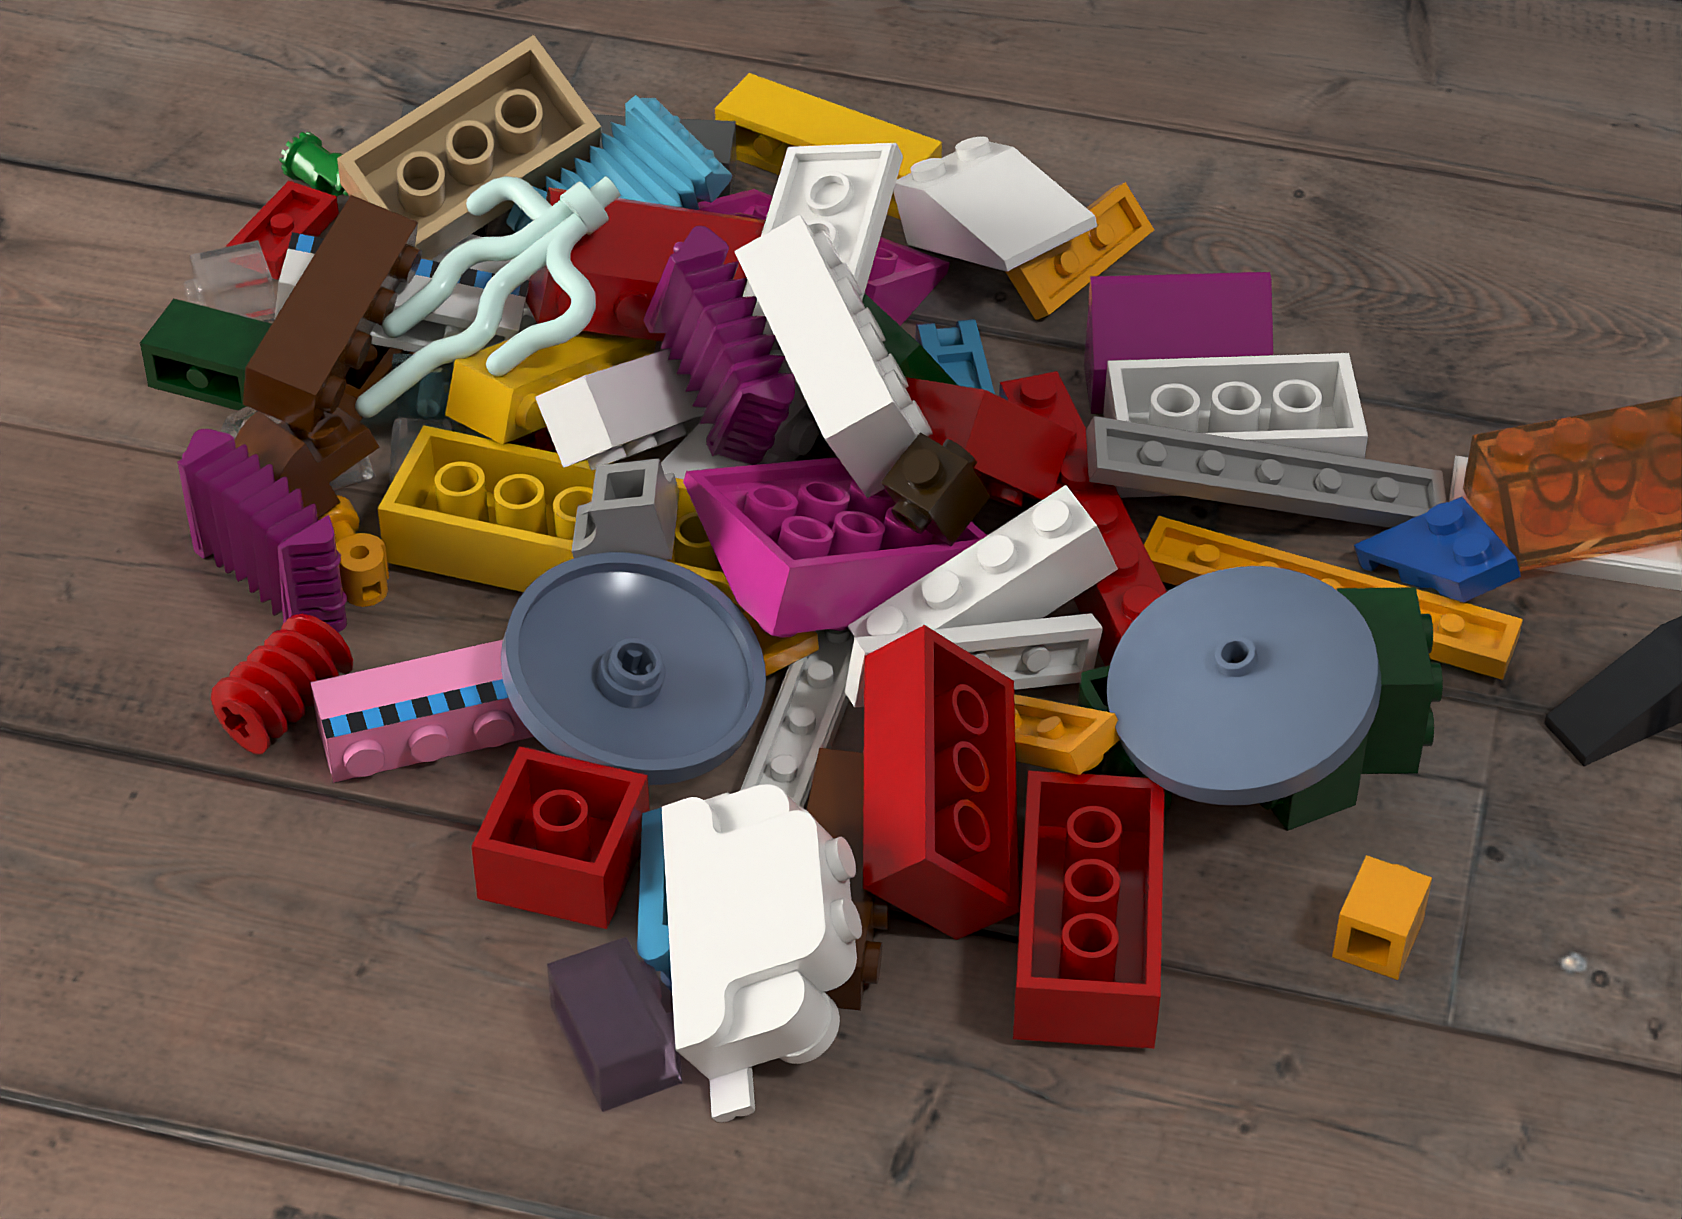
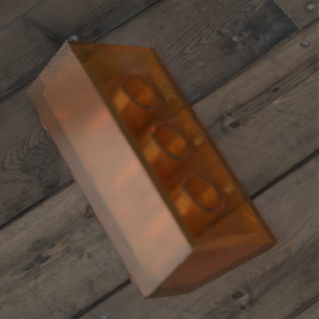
[1462,396,1682,572]

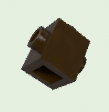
[881,432,991,546]

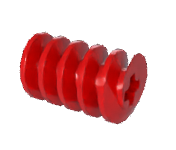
[211,613,353,755]

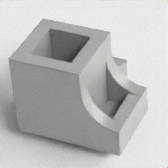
[572,459,680,560]

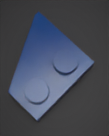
[1354,497,1521,603]

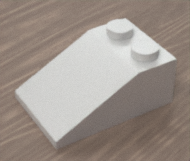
[893,137,1097,271]

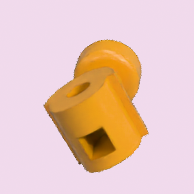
[318,495,389,607]

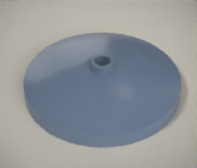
[501,552,766,785]
[1107,566,1381,805]

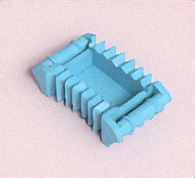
[506,95,732,232]

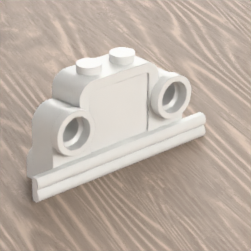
[662,784,862,1122]

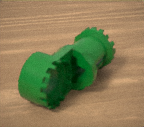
[279,132,348,196]

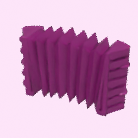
[643,226,795,465]
[177,429,347,632]

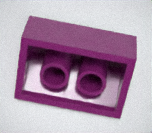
[1084,272,1274,414]

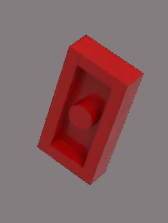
[226,180,339,280]

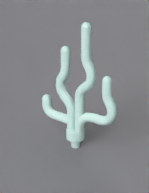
[355,176,621,418]

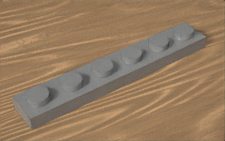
[1086,416,1446,528]

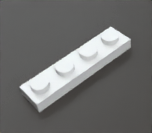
[845,613,1103,707]

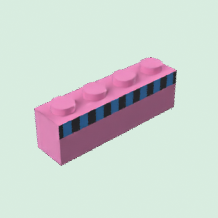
[310,640,534,783]

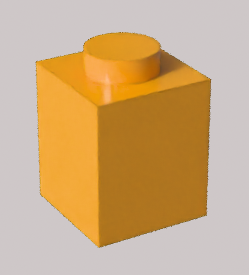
[1332,855,1432,980]

